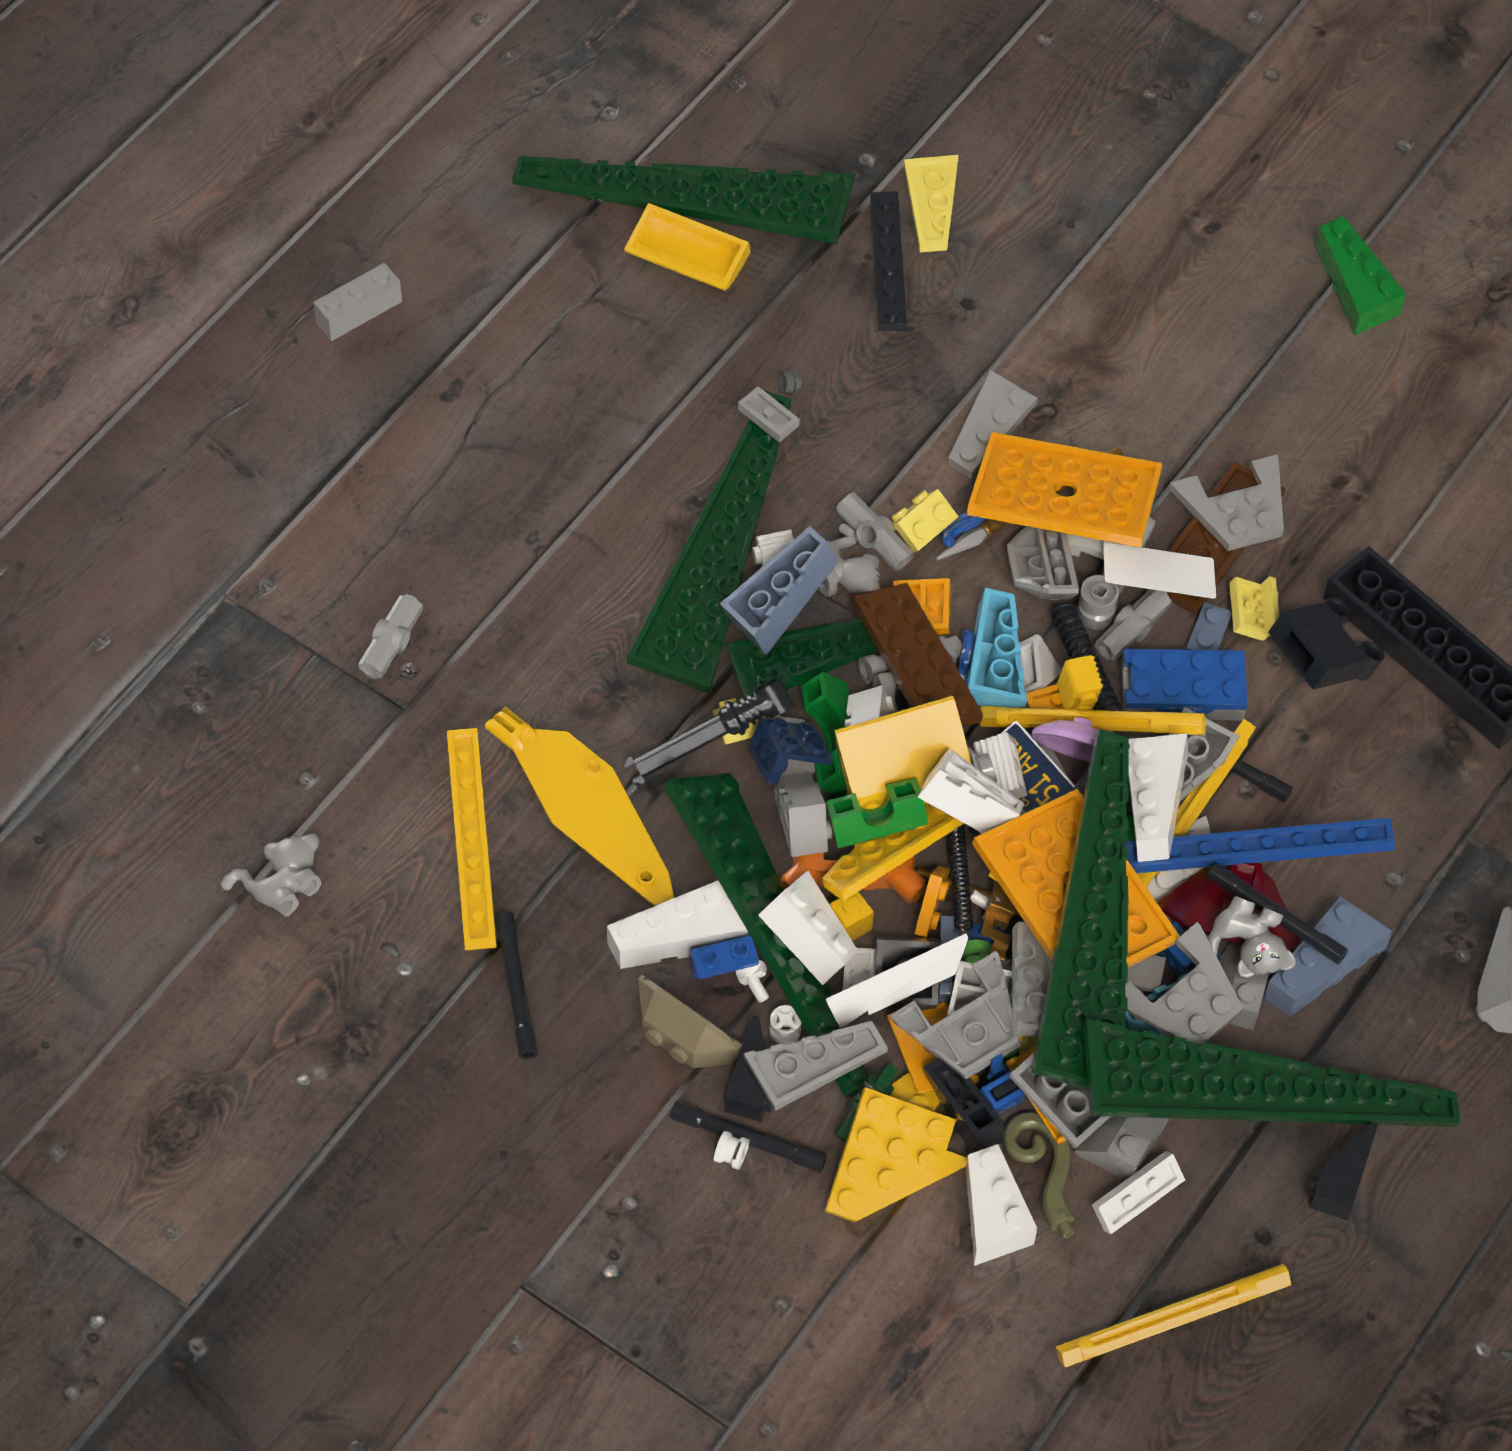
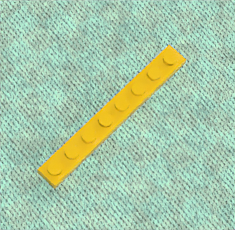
[447,728,496,950]

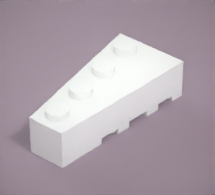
[1129,734,1188,862]
[607,881,748,969]

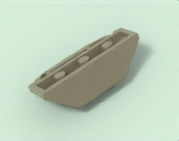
[638,975,742,1069]

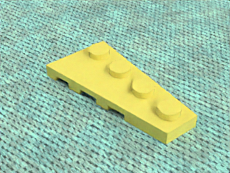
[904,155,958,253]

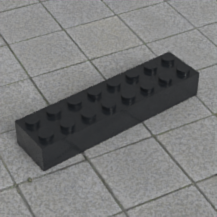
[1323,546,1512,749]

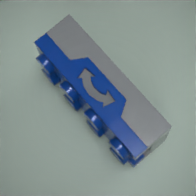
[1120,649,1248,721]

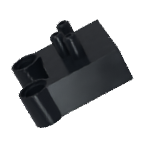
[1268,597,1385,690]

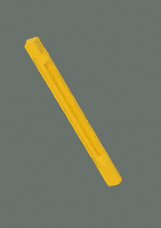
[980,706,1206,735]
[1137,719,1256,887]
[1056,1264,1291,1367]

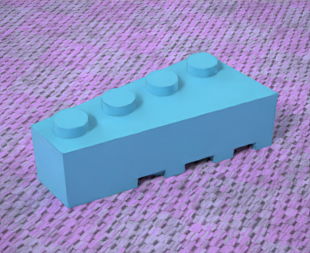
[965,588,1027,708]

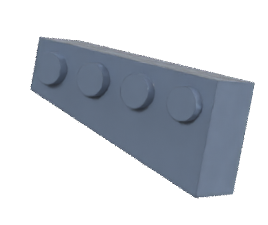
[720,526,839,655]
[1264,896,1392,1017]

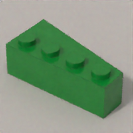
[1315,216,1406,336]

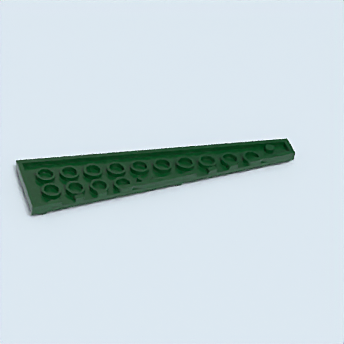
[512,156,855,244]
[627,390,792,694]
[1031,729,1129,1090]
[663,773,868,1097]

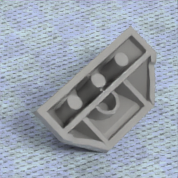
[1006,526,1079,600]

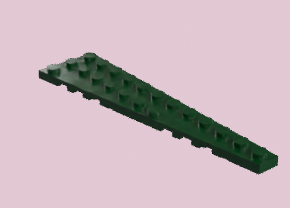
[1082,1018,1461,1127]

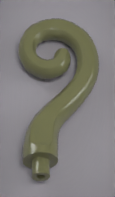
[1003,1112,1075,1238]

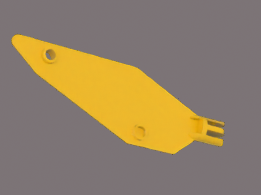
[484,706,674,906]

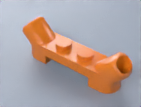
[781,853,927,903]

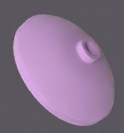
[1031,717,1098,762]

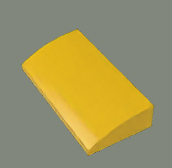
[624,203,751,291]

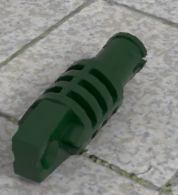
[834,1063,899,1143]

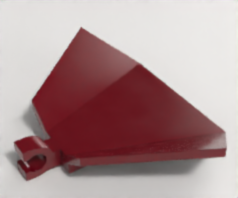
[1157,863,1302,953]

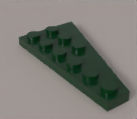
[726,618,878,700]

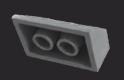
[1009,1052,1110,1148]

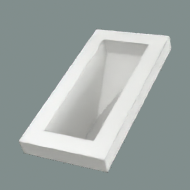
[1020,634,1062,693]

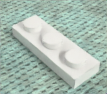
[1092,1151,1185,1234]

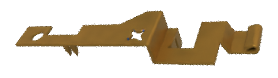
[981,881,1016,963]

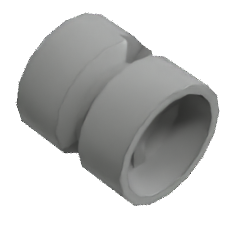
[1077,575,1119,630]

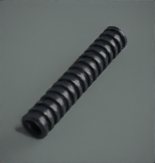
[1050,602,1123,733]

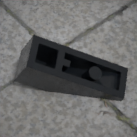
[725,1015,772,1122]
[923,1058,1004,1153]
[1307,1122,1378,1221]

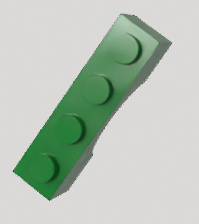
[801,672,851,797]

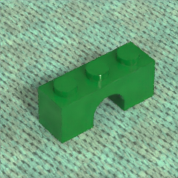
[826,777,928,848]

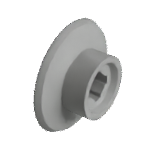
[968,747,997,782]

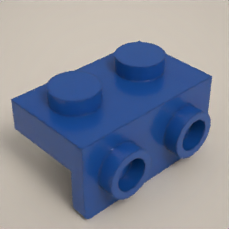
[690,935,759,979]

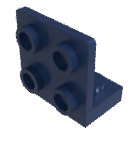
[748,718,833,784]

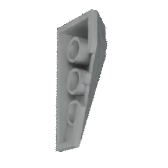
[1126,707,1239,815]

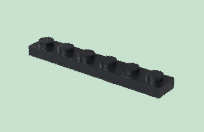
[870,191,907,331]

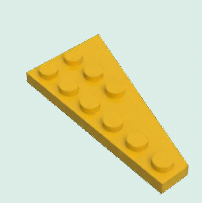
[822,803,964,901]

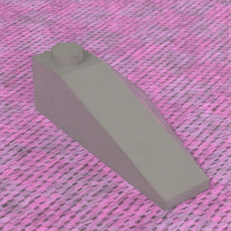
[1476,906,1512,1034]
[1219,942,1269,1030]
[1074,1117,1170,1181]

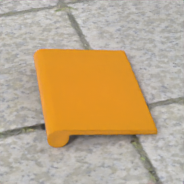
[887,1002,979,1093]

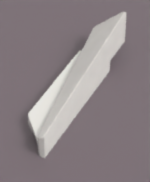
[826,934,968,1029]

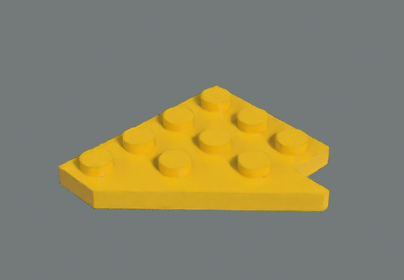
[824,1087,967,1222]

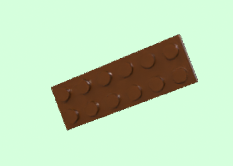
[1167,461,1286,615]
[852,583,983,727]

